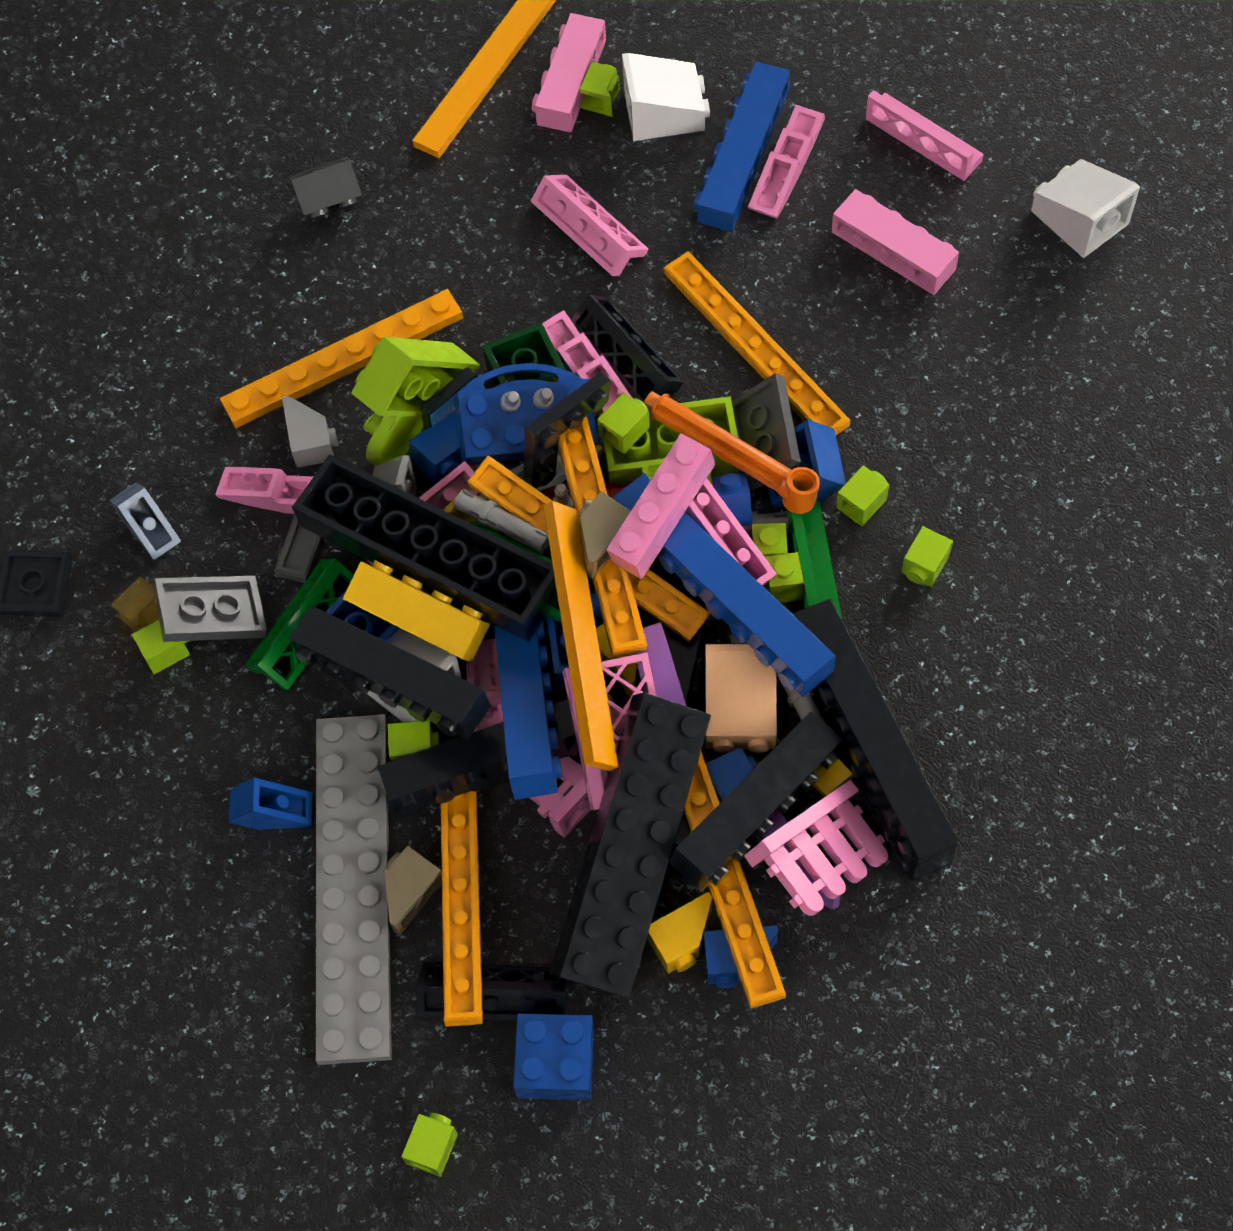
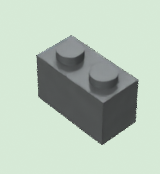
[288,157,362,218]

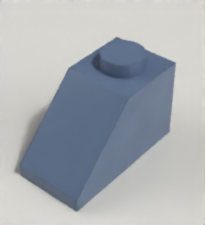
[109,482,181,560]

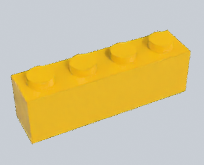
[343,560,490,662]

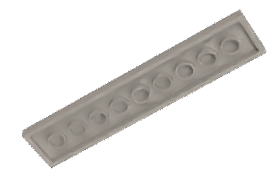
[316,714,392,1065]

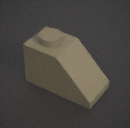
[578,491,631,579]
[385,846,442,936]

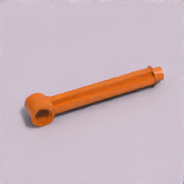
[644,391,820,514]

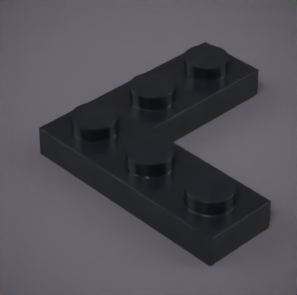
[523,372,610,489]

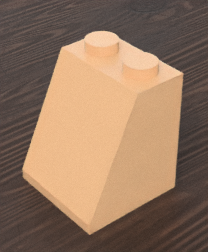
[705,644,777,753]

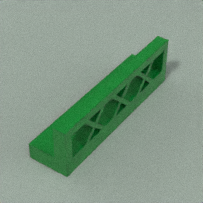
[786,500,842,619]
[244,559,354,690]

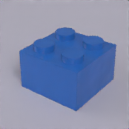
[513,1014,594,1100]

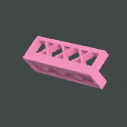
[866,90,984,181]
[531,175,649,276]

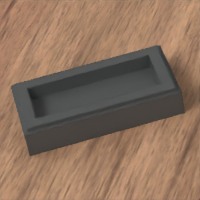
[274,515,323,583]

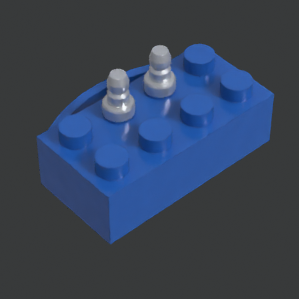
[454,363,598,464]

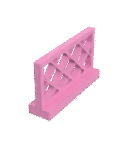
[562,652,657,810]

